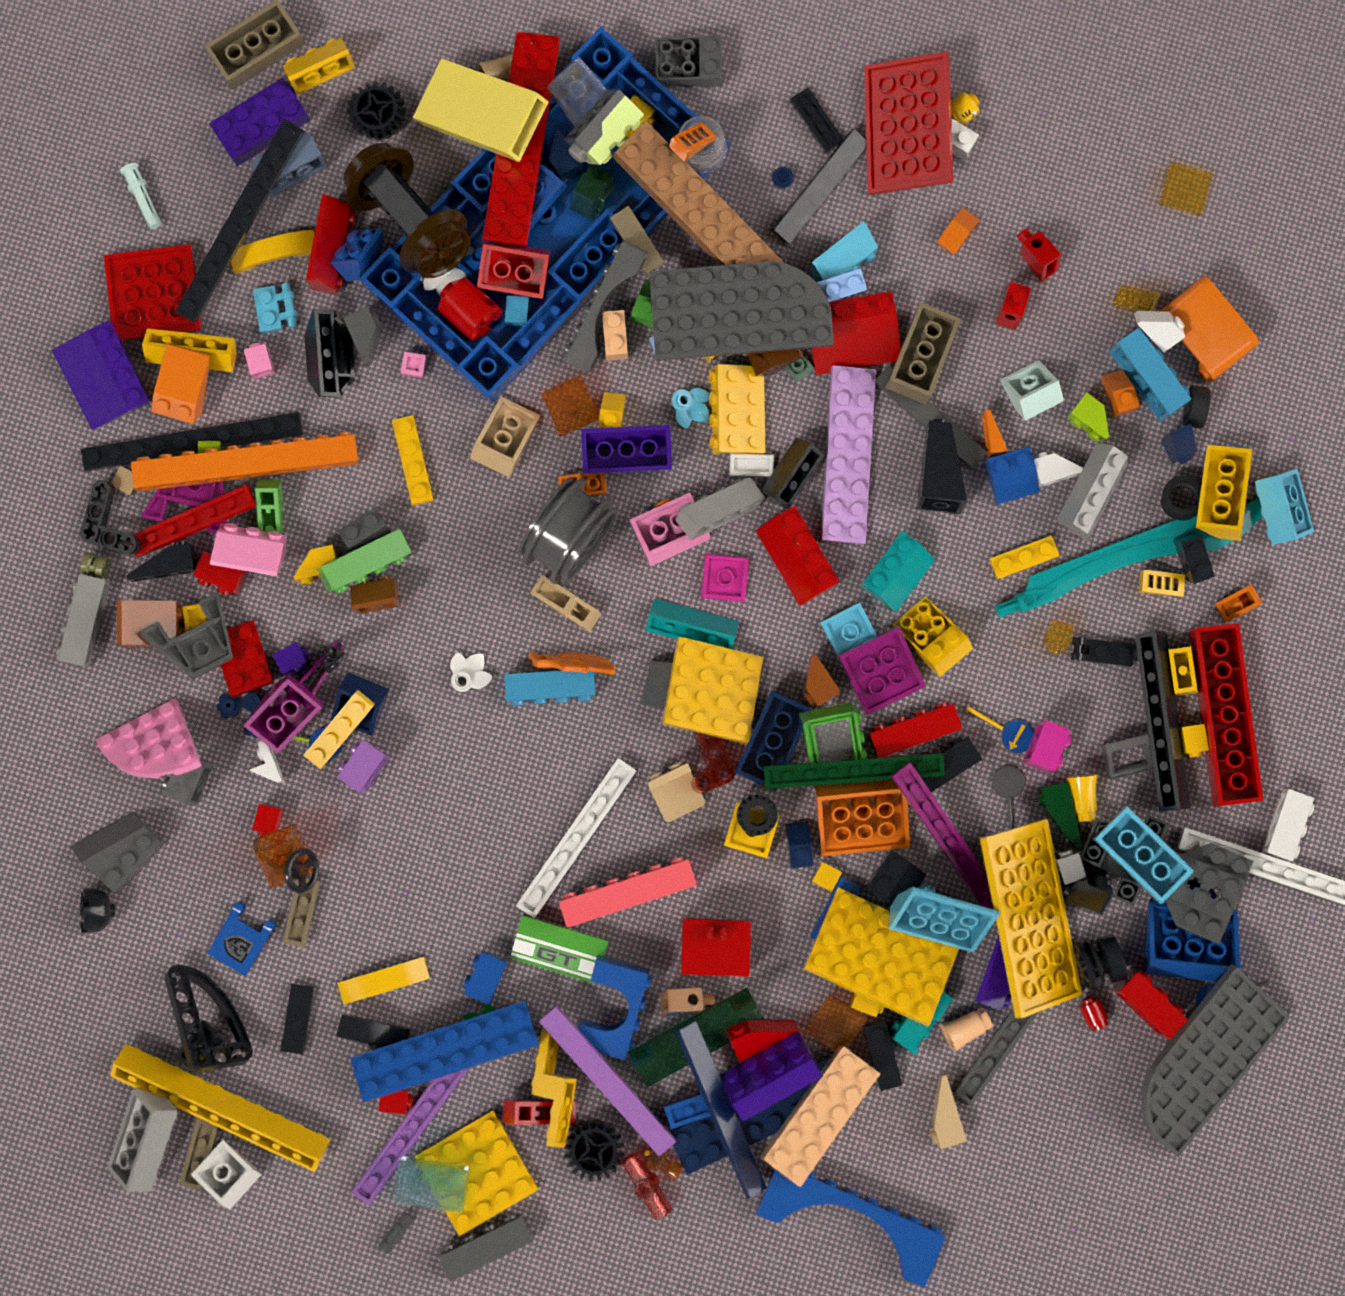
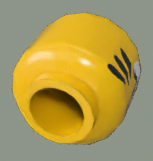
[951,92,980,125]

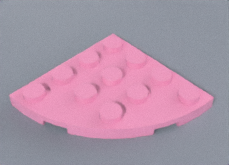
[95,698,202,778]

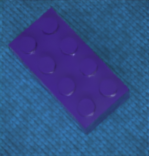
[209,77,310,167]
[720,1031,823,1121]

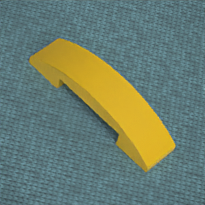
[231,230,314,274]
[337,957,430,1005]

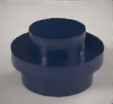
[772,167,794,189]

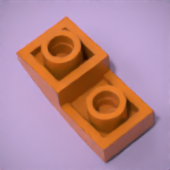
[558,473,608,496]

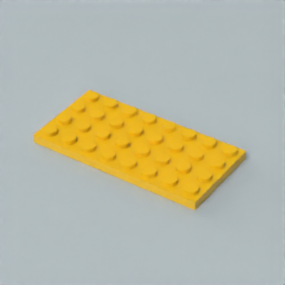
[980,819,1082,1018]

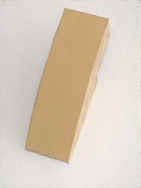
[530,575,602,632]

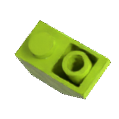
[1068,393,1109,443]

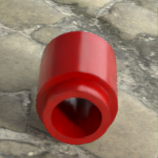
[1079,995,1109,1031]

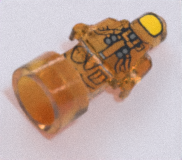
[641,1148,684,1182]

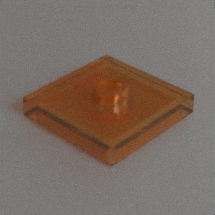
[805,993,867,1051]

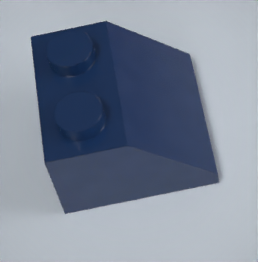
[331,673,389,736]

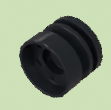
[1074,934,1127,990]

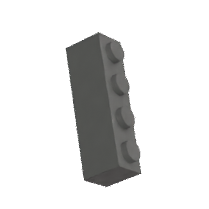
[438,1213,534,1282]

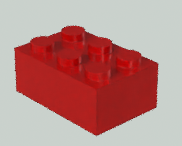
[1111,970,1188,1040]

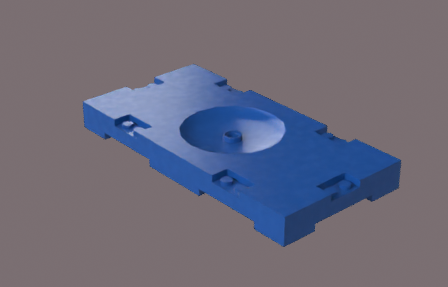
[359,27,730,404]

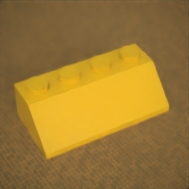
[1196,445,1252,541]

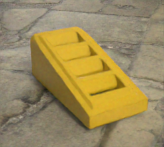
[1139,570,1185,597]

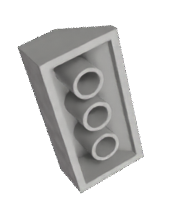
[1056,443,1128,542]
[107,1088,178,1192]

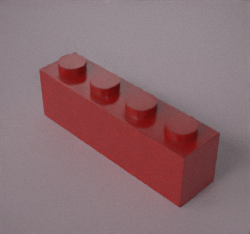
[868,702,963,757]

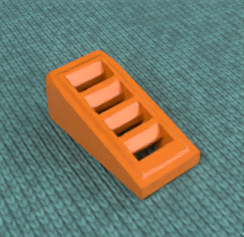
[669,121,717,162]
[981,409,1008,457]

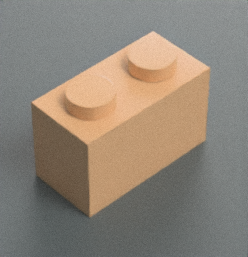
[602,310,628,361]

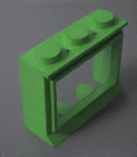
[799,702,867,762]

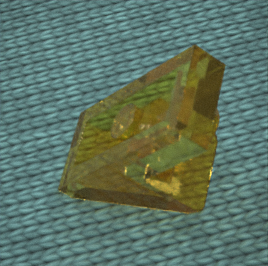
[1112,285,1160,313]

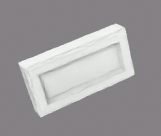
[729,453,774,478]

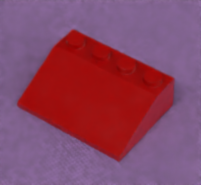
[811,291,901,375]

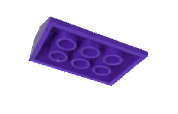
[51,321,152,430]

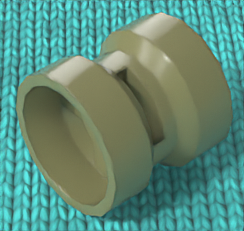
[80,552,109,578]

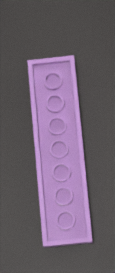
[821,365,876,545]

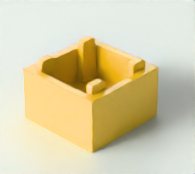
[723,802,780,859]

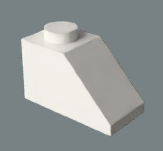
[1134,311,1186,352]
[1034,452,1083,488]

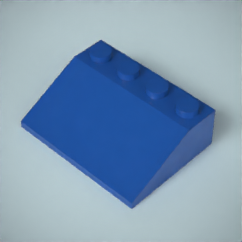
[1144,901,1241,982]

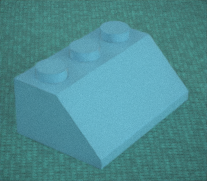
[809,221,878,282]
[1255,468,1314,545]

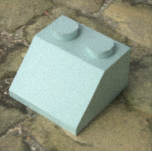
[1000,360,1064,421]

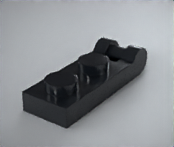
[1070,637,1135,667]

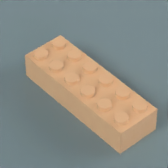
[760,1046,880,1187]

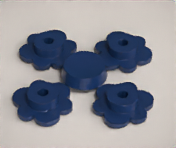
[216,689,270,738]

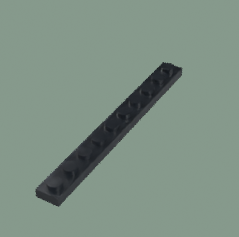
[175,118,305,323]
[81,412,303,472]

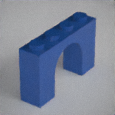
[578,955,652,1060]

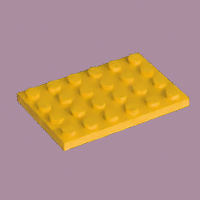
[803,887,959,1027]

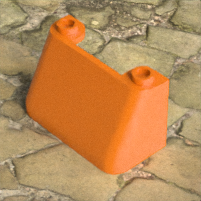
[1160,276,1259,383]

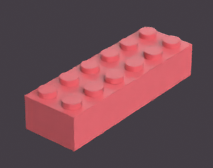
[559,856,697,928]

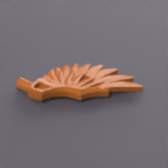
[528,651,616,675]

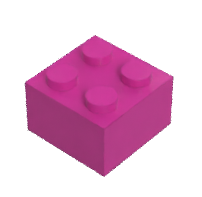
[1022,720,1072,773]

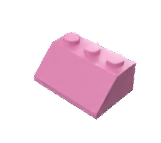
[630,493,710,566]
[210,523,287,576]

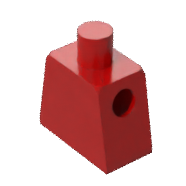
[1017,228,1062,283]
[995,282,1031,330]

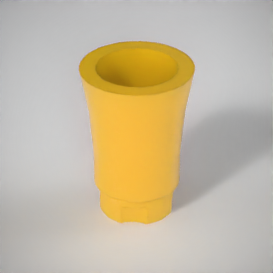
[1066,774,1097,822]

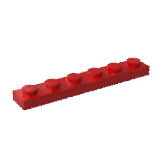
[130,485,257,558]

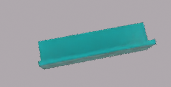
[645,599,739,649]

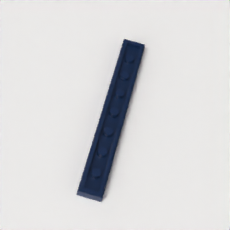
[675,1021,767,1199]

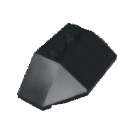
[304,309,355,398]

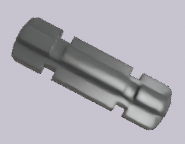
[378,1212,414,1254]

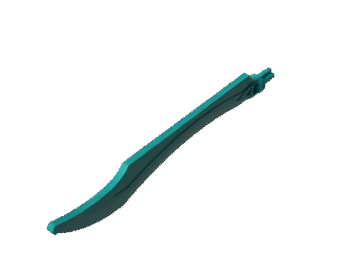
[994,498,1262,618]

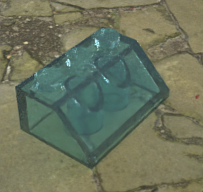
[395,1156,470,1213]

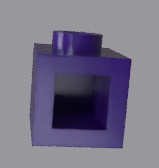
[273,642,310,676]

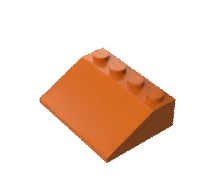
[814,780,910,857]

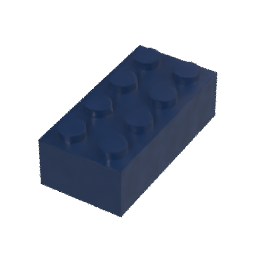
[734,691,812,792]

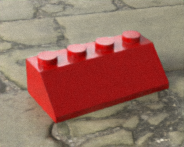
[306,194,356,295]
[755,506,839,607]

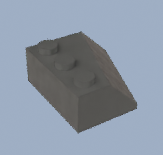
[71,812,166,893]

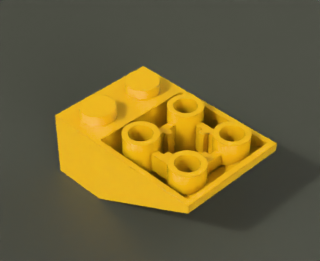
[892,596,973,677]

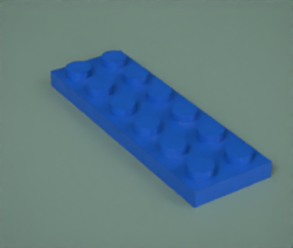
[457,163,568,284]

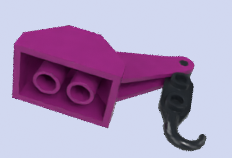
[243,639,345,754]

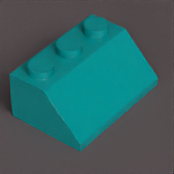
[860,531,935,613]

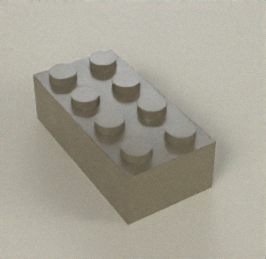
[204,0,305,90]
[885,302,961,405]

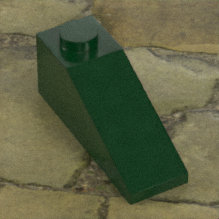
[1036,782,1082,849]

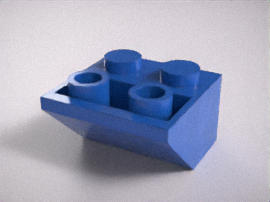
[330,228,383,281]

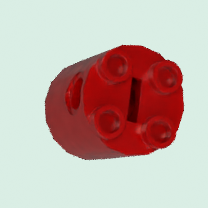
[437,278,503,341]

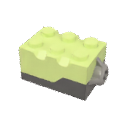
[564,89,644,165]

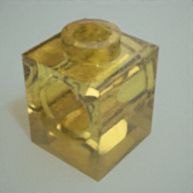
[1042,620,1074,655]

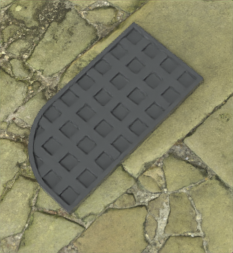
[649,261,834,361]
[1141,964,1290,1158]

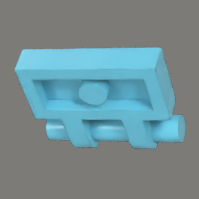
[253,283,298,334]

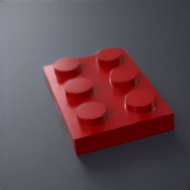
[221,620,274,698]

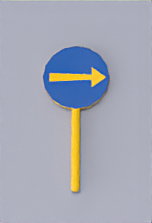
[966,706,1033,753]

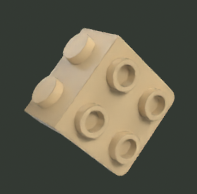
[647,762,705,822]

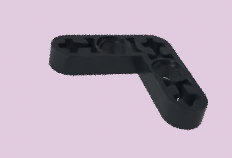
[80,480,142,555]

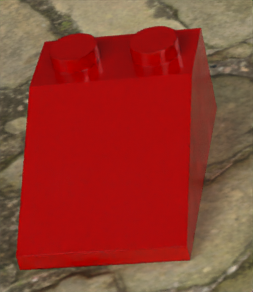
[477,243,551,299]

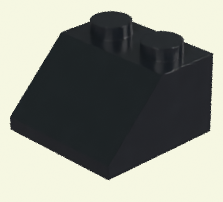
[865,850,926,905]

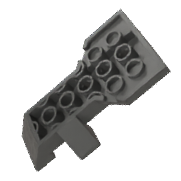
[1080,815,1254,944]

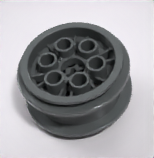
[518,477,618,585]

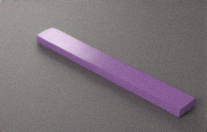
[539,1005,676,1156]
[351,1069,468,1206]

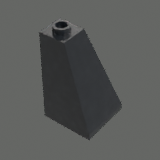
[916,419,967,514]

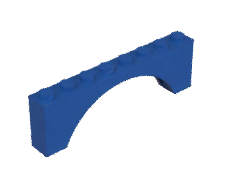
[756,1169,946,1288]

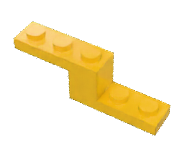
[531,1027,577,1147]

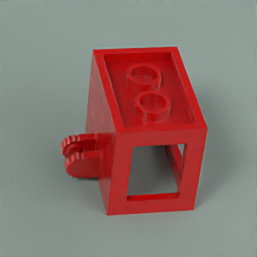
[681,918,751,977]

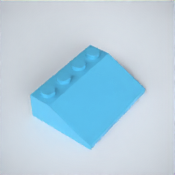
[889,887,999,952]

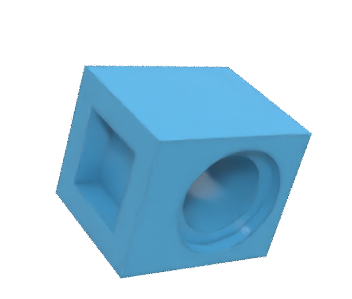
[505,294,531,326]

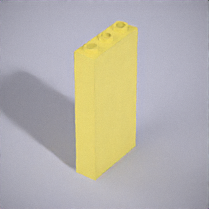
[413,58,548,162]

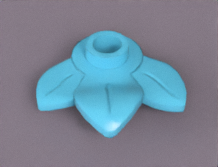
[671,388,710,429]

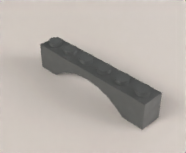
[564,240,649,373]

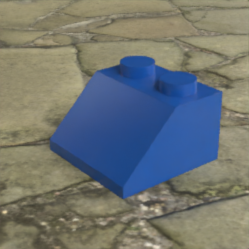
[983,447,1039,505]

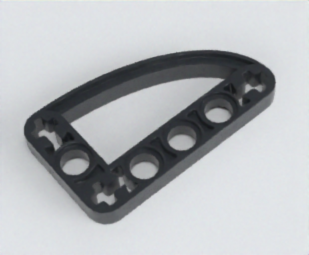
[164,965,253,1072]

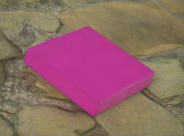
[701,554,749,603]

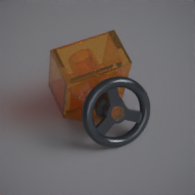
[253,823,320,893]

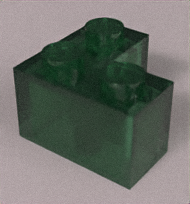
[570,164,615,221]

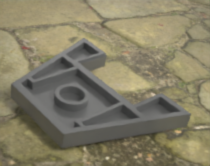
[139,592,233,680]

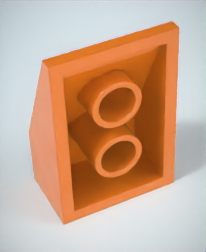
[151,343,211,424]

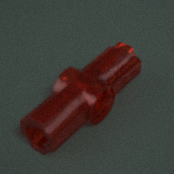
[621,1151,673,1220]

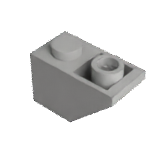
[1055,848,1086,885]

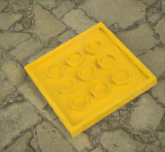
[662,636,763,744]
[415,1110,539,1236]

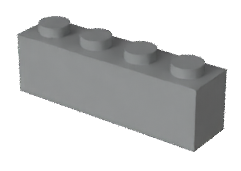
[676,477,765,541]
[56,574,111,668]

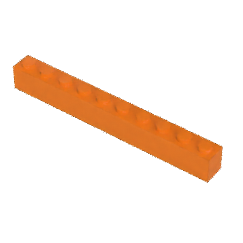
[131,432,359,492]

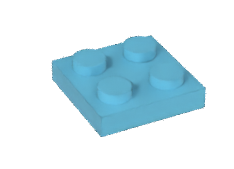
[820,603,877,661]

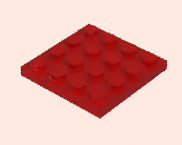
[103,244,202,342]

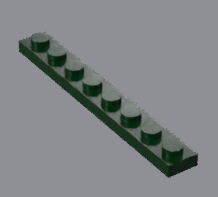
[763,753,944,789]

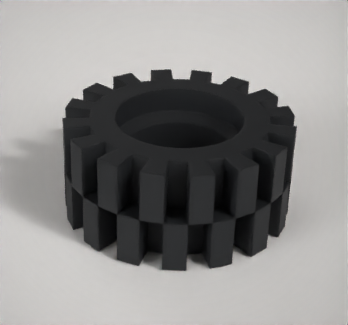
[737,794,778,835]

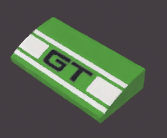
[510,915,609,984]

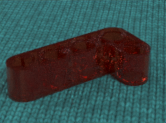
[691,731,735,794]

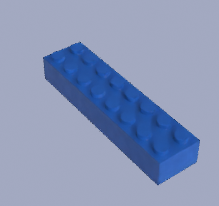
[350,1001,540,1102]

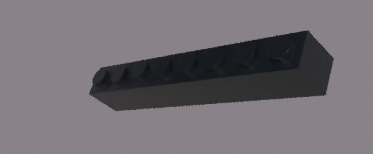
[1135,631,1191,812]

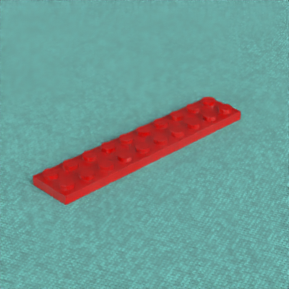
[482,31,561,248]

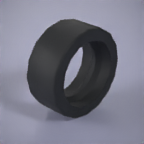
[1183,385,1211,429]
[1161,476,1201,521]

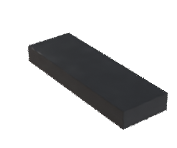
[790,88,843,154]
[280,983,315,1055]

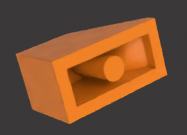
[1101,369,1140,418]

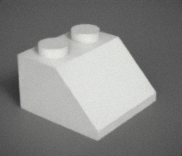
[191,1140,262,1209]

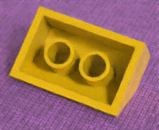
[282,38,355,95]

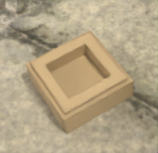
[112,466,135,496]

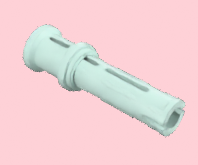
[120,163,162,230]

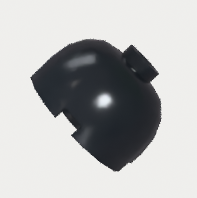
[80,888,115,933]

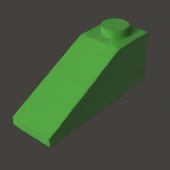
[255,479,283,535]

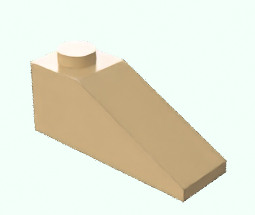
[930,1073,967,1149]

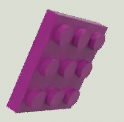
[838,626,926,715]

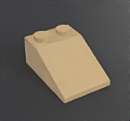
[470,397,541,478]

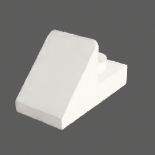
[249,741,285,783]

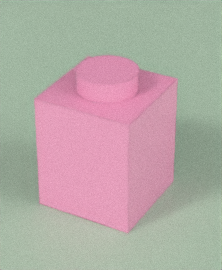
[244,343,275,379]

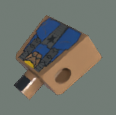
[660,988,715,1017]

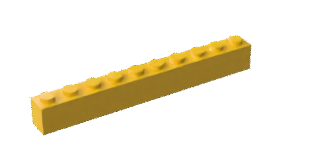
[110,1044,331,1172]

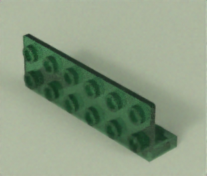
[628,988,764,1087]

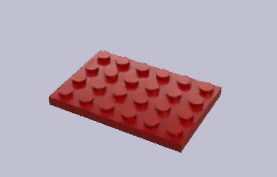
[864,51,953,195]

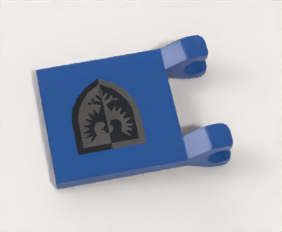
[207,901,277,976]

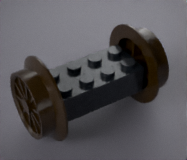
[344,143,470,278]

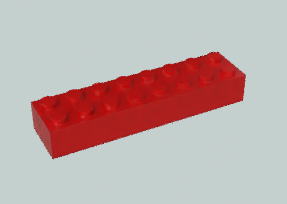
[1189,623,1264,807]

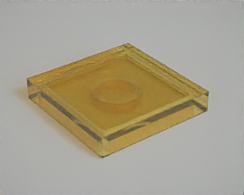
[1159,162,1213,216]

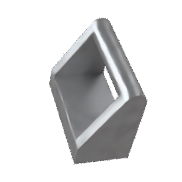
[1101,734,1153,780]

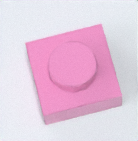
[400,352,427,378]

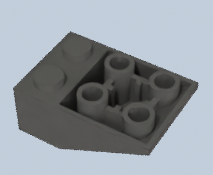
[656,35,723,87]

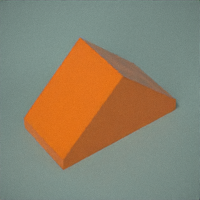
[937,208,980,255]
[1215,584,1263,622]

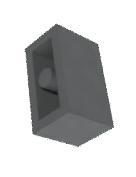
[338,508,391,552]

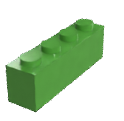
[317,529,412,594]

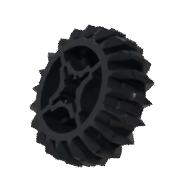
[347,81,406,141]
[564,1119,625,1182]

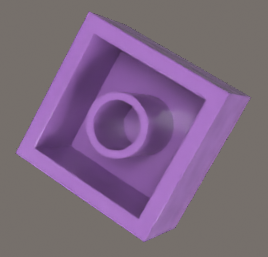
[337,740,390,794]

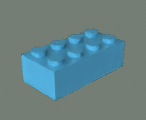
[1109,328,1191,423]

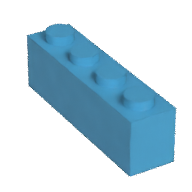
[504,671,596,706]

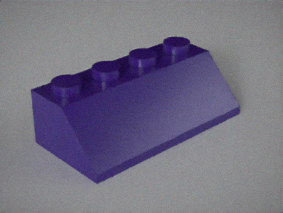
[581,425,672,474]
[975,934,1011,1011]

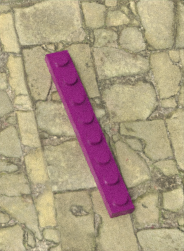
[890,762,994,910]

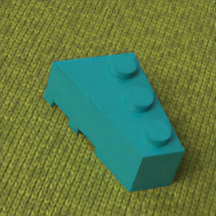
[889,992,953,1056]

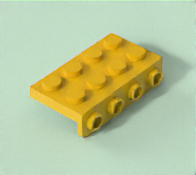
[708,364,765,455]

